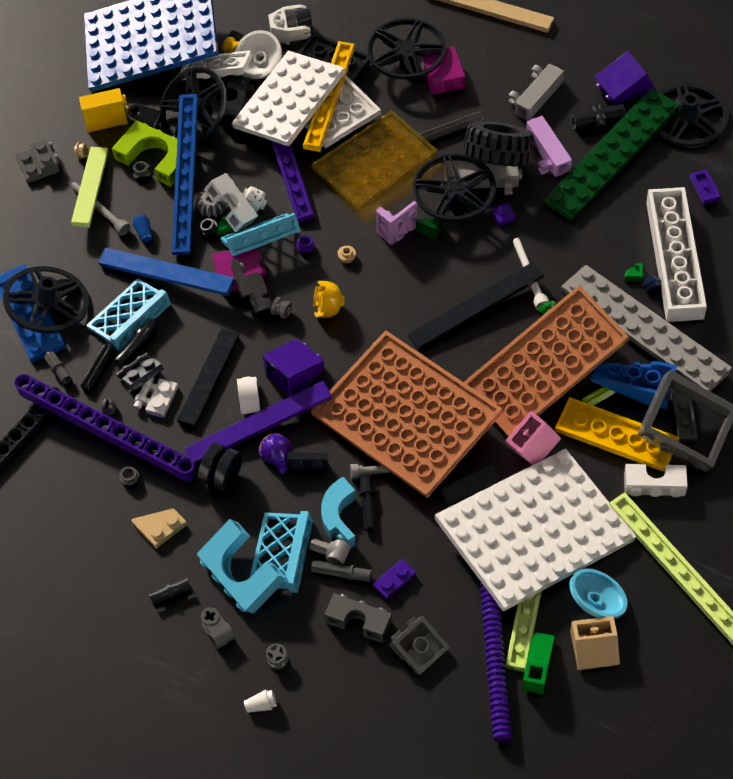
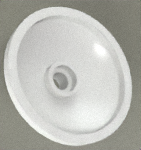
[235,30,282,80]

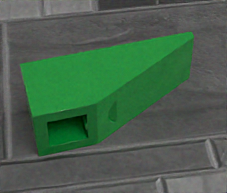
[522,632,555,695]

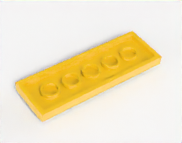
[555,397,680,472]

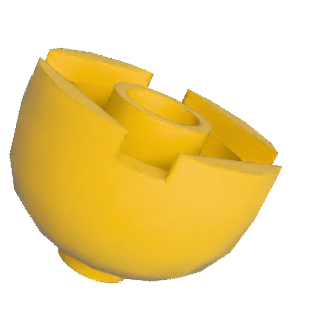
[314,281,345,318]

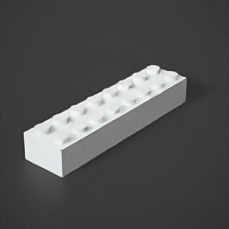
[646,187,707,322]

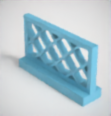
[220,213,301,256]
[86,279,171,352]
[250,511,313,593]

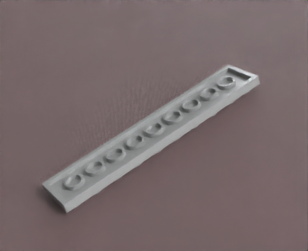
[561,265,732,392]

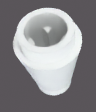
[244,689,277,713]

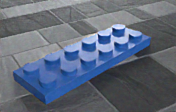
[0,264,66,363]

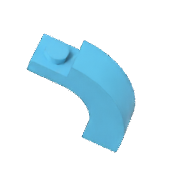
[321,477,356,548]

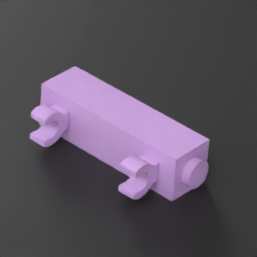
[526,116,572,177]

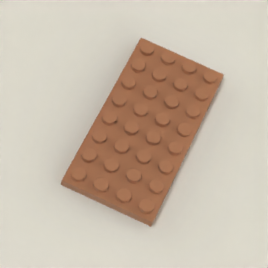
[464,285,630,437]

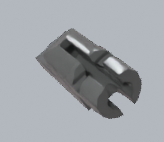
[230,259,272,313]

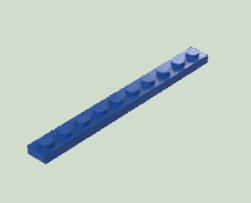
[172,94,198,255]

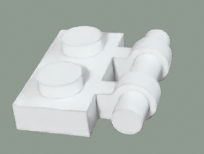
[133,377,178,418]

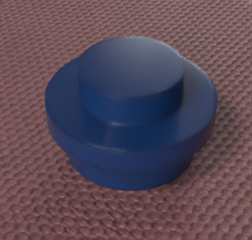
[643,276,661,292]

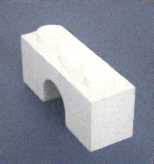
[204,173,258,232]
[624,464,687,497]

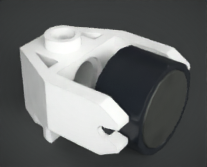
[268,4,313,45]

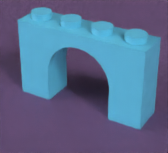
[197,519,287,614]

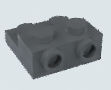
[15,138,61,184]
[389,615,450,675]

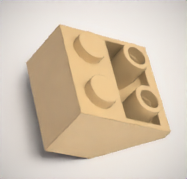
[570,616,620,670]

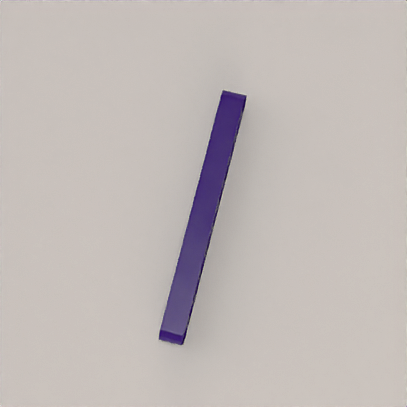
[14,374,197,481]

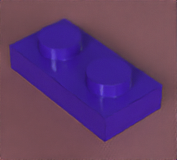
[689,169,721,205]
[372,559,416,601]

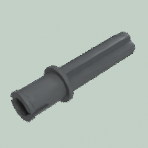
[311,560,372,583]

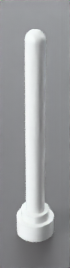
[513,238,549,311]

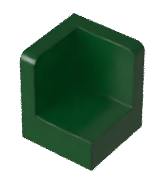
[416,217,444,239]

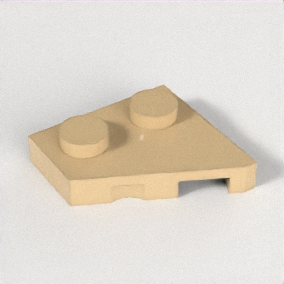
[131,508,187,549]

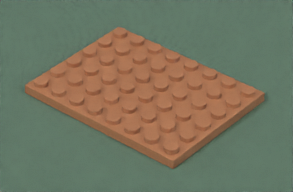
[311,330,503,498]

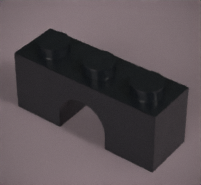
[220,75,254,126]

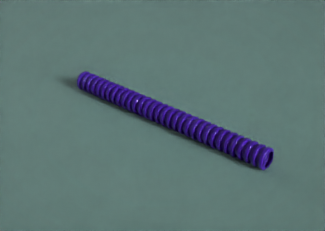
[480,581,512,742]

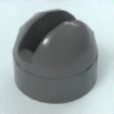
[101,398,117,415]

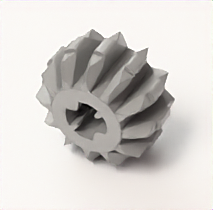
[197,192,227,218]

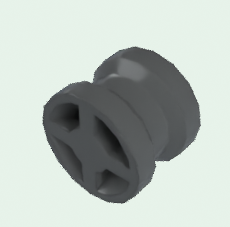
[270,297,293,319]
[266,644,288,670]

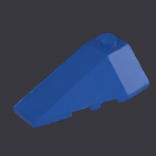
[591,361,677,409]

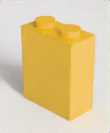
[79,88,129,132]

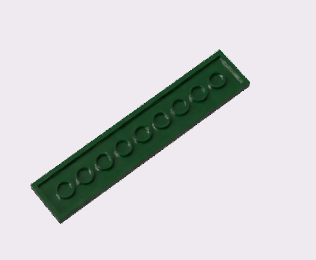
[544,88,680,222]

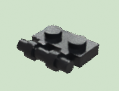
[116,352,164,391]

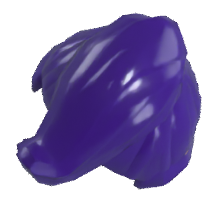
[259,433,292,474]

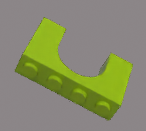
[112,120,177,187]

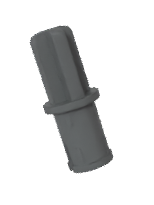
[44,351,72,384]

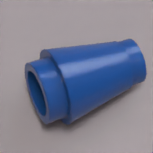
[132,214,152,242]

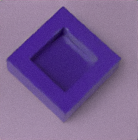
[492,203,516,226]

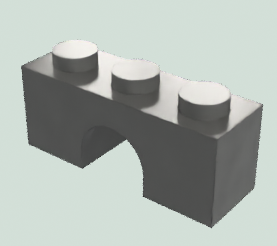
[324,593,392,643]

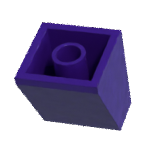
[595,51,656,105]
[263,339,325,397]

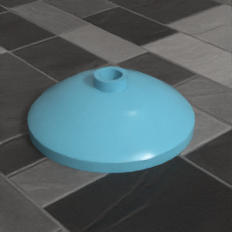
[570,569,627,619]

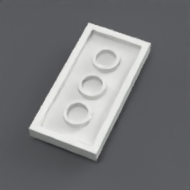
[180,50,253,80]

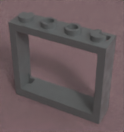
[637,370,733,472]

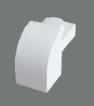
[237,377,260,414]

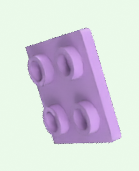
[375,201,417,245]

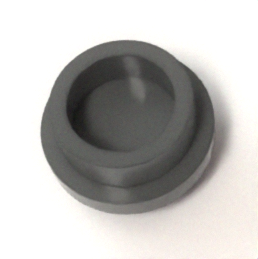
[119,467,139,486]

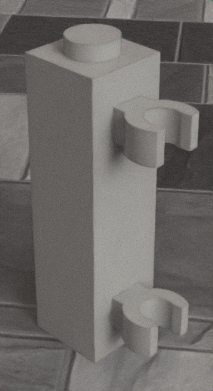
[508,64,564,121]
[454,163,522,197]

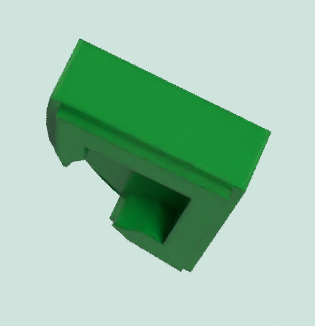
[217,214,234,236]
[624,263,643,282]

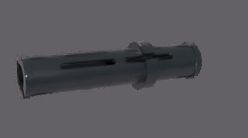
[114,318,157,367]

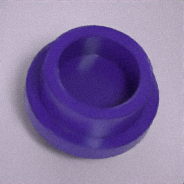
[296,235,315,253]

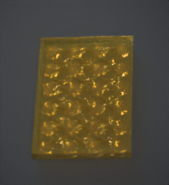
[311,110,438,210]

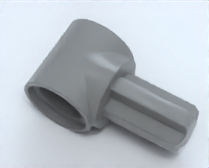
[310,539,351,565]

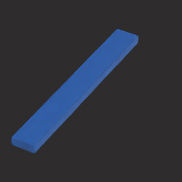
[98,248,235,296]

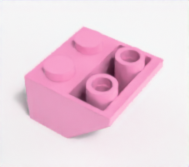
[505,411,561,465]

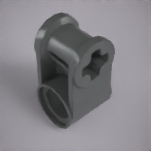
[201,607,236,649]

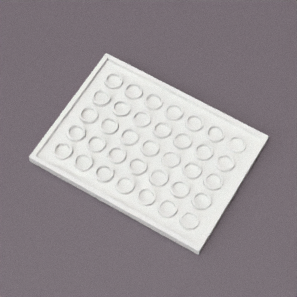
[434,449,637,612]

